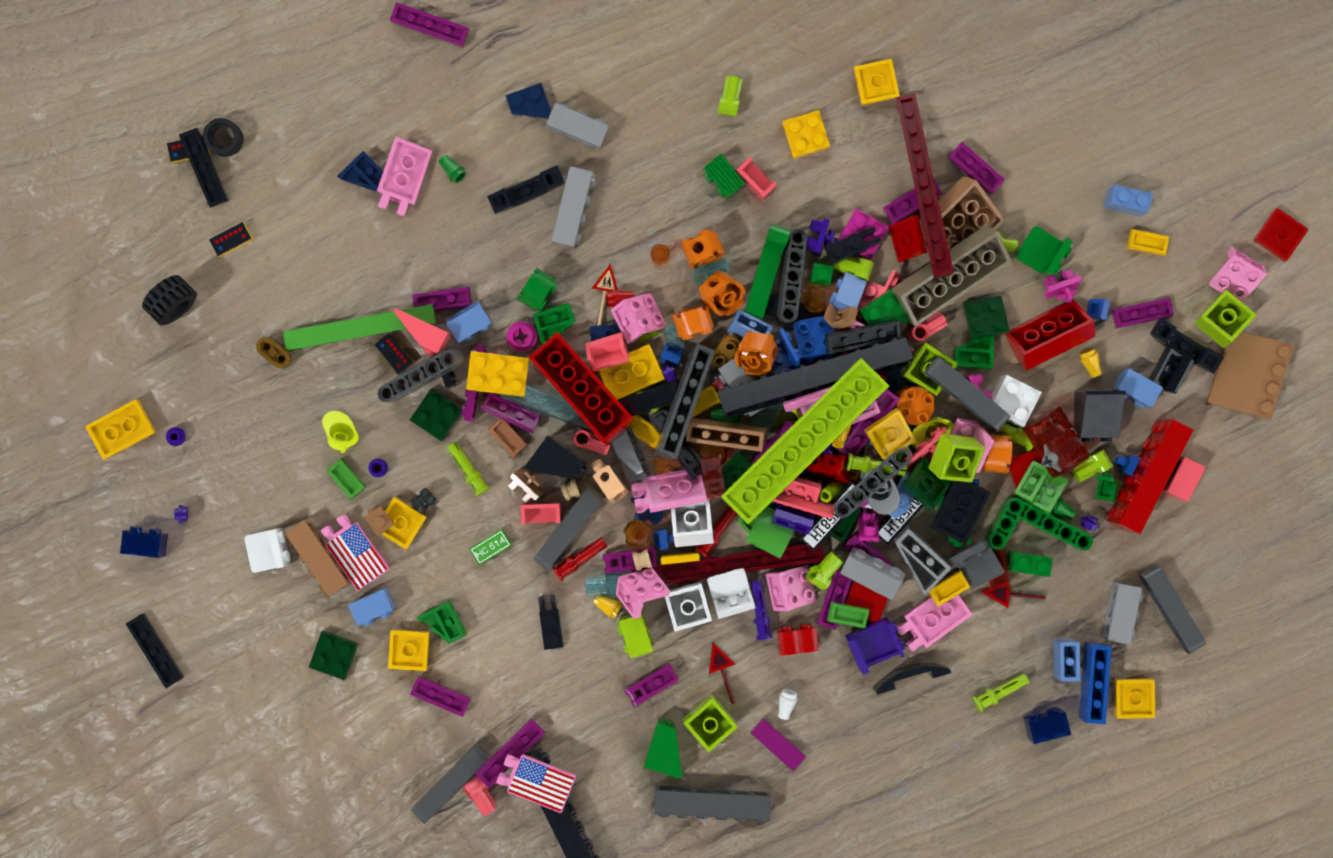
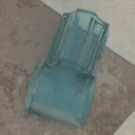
[692,257,731,286]
[585,573,622,595]

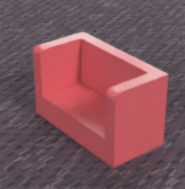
[736,157,777,201]
[585,332,630,372]
[1162,457,1206,502]
[521,502,562,524]

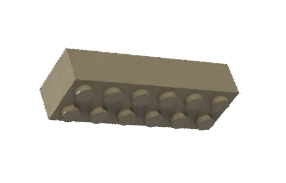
[891,225,1012,327]

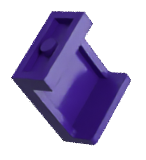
[772,486,824,535]
[845,617,905,675]

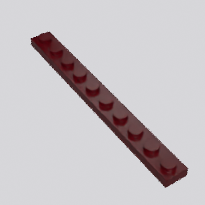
[896,93,954,278]
[631,543,823,585]

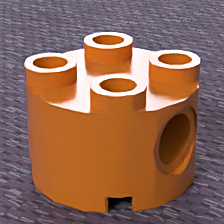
[681,229,726,270]
[699,270,745,316]
[672,305,715,340]
[734,331,778,376]
[891,386,935,425]
[981,434,1012,474]

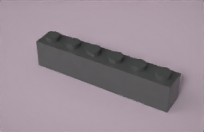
[654,344,715,461]
[654,786,771,822]

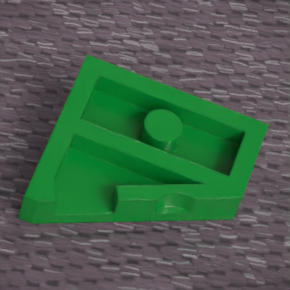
[858,289,910,325]
[533,303,575,345]
[954,336,994,370]
[417,600,467,644]

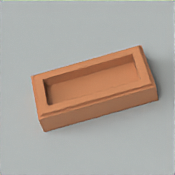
[488,419,528,458]

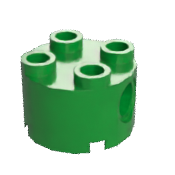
[516,267,558,312]

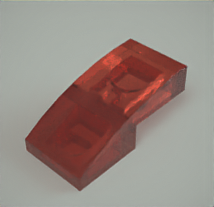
[700,455,725,499]

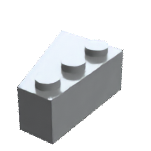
[894,525,952,596]

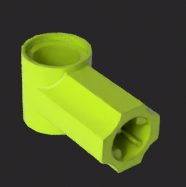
[718,76,743,117]
[833,257,874,283]
[1071,449,1113,482]
[806,551,844,590]

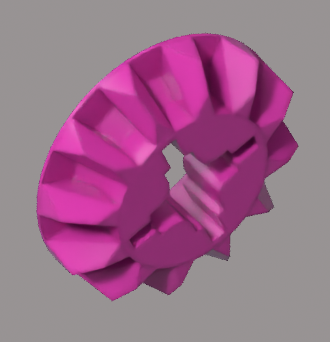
[506,321,537,352]

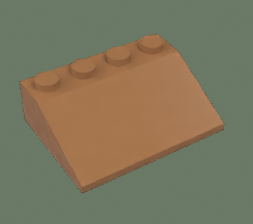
[919,176,1005,252]
[1206,332,1294,420]

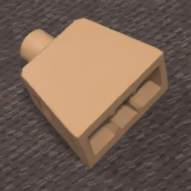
[591,459,630,503]

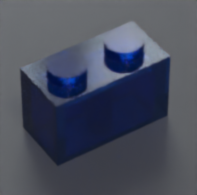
[120,526,168,558]
[1023,707,1071,744]

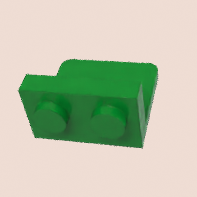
[1015,226,1073,278]

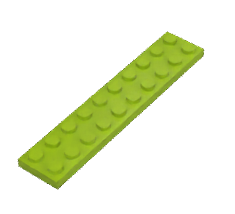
[721,358,889,524]

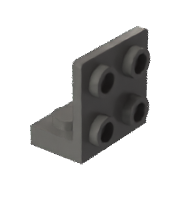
[949,538,1005,589]

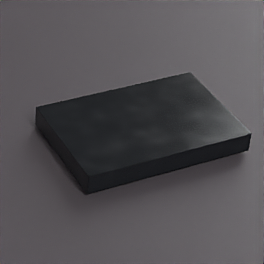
[930,480,991,545]

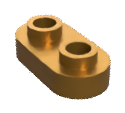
[711,333,740,367]
[256,337,292,369]

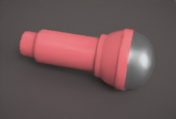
[709,374,725,391]

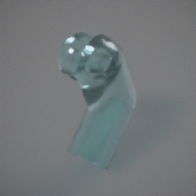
[663,324,686,350]

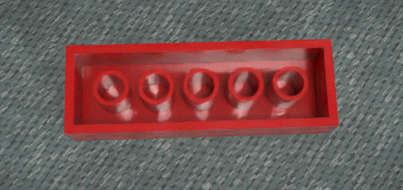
[528,332,636,446]
[1107,419,1194,534]

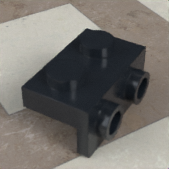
[1149,347,1194,394]

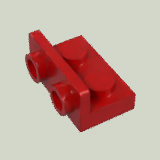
[806,453,852,483]

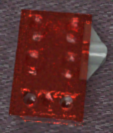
[1023,406,1090,478]

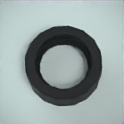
[203,118,244,157]

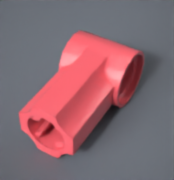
[908,311,947,343]
[573,429,611,456]
[462,776,497,816]

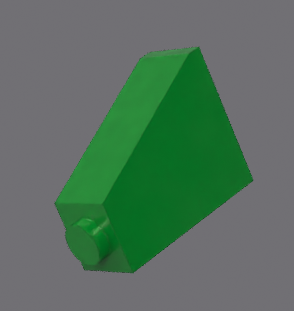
[644,718,682,779]

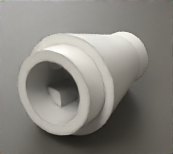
[778,689,798,720]

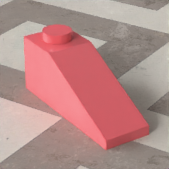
[393,308,451,357]

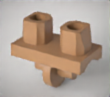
[508,468,545,504]

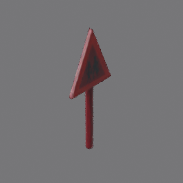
[981,580,1046,609]
[709,643,735,704]

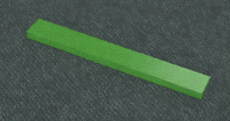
[283,304,437,351]

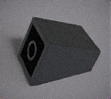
[1074,391,1126,442]
[524,436,588,479]

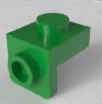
[1095,472,1121,503]

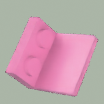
[1209,247,1267,303]
[611,293,667,344]
[950,418,994,473]
[765,565,816,611]
[616,568,670,619]

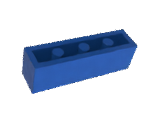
[1079,642,1112,724]

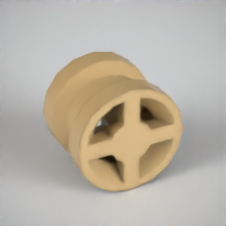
[560,479,581,501]
[632,549,652,572]

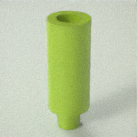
[819,481,847,503]

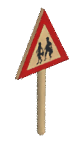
[591,264,618,326]

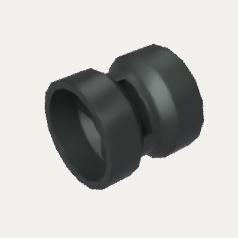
[410,488,437,515]

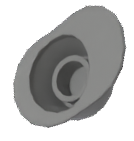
[864,469,900,515]

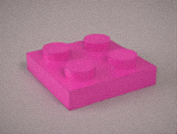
[838,209,889,260]

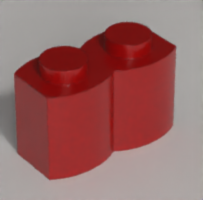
[777,623,819,656]

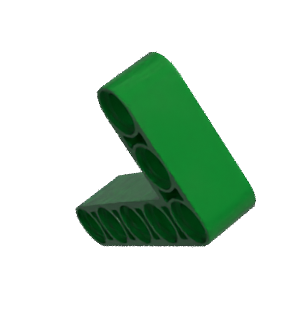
[744,224,791,321]
[985,497,1093,551]

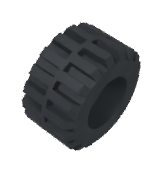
[142,275,197,326]

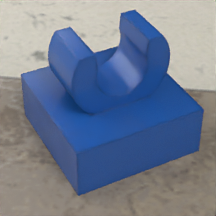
[1087,299,1111,320]
[661,343,684,368]
[1114,455,1141,476]
[653,529,674,550]

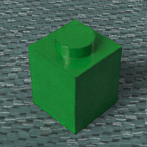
[809,263,834,288]

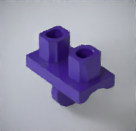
[806,218,838,256]

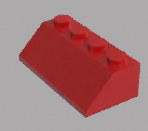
[1005,299,1096,371]

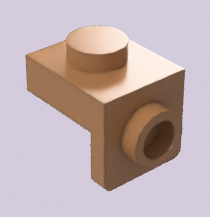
[824,304,858,330]
[364,505,395,536]

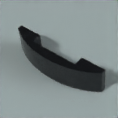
[487,165,565,214]
[1150,318,1224,374]
[619,379,681,416]
[873,663,951,695]

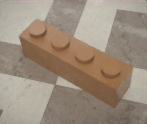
[686,418,768,452]
[285,519,351,596]

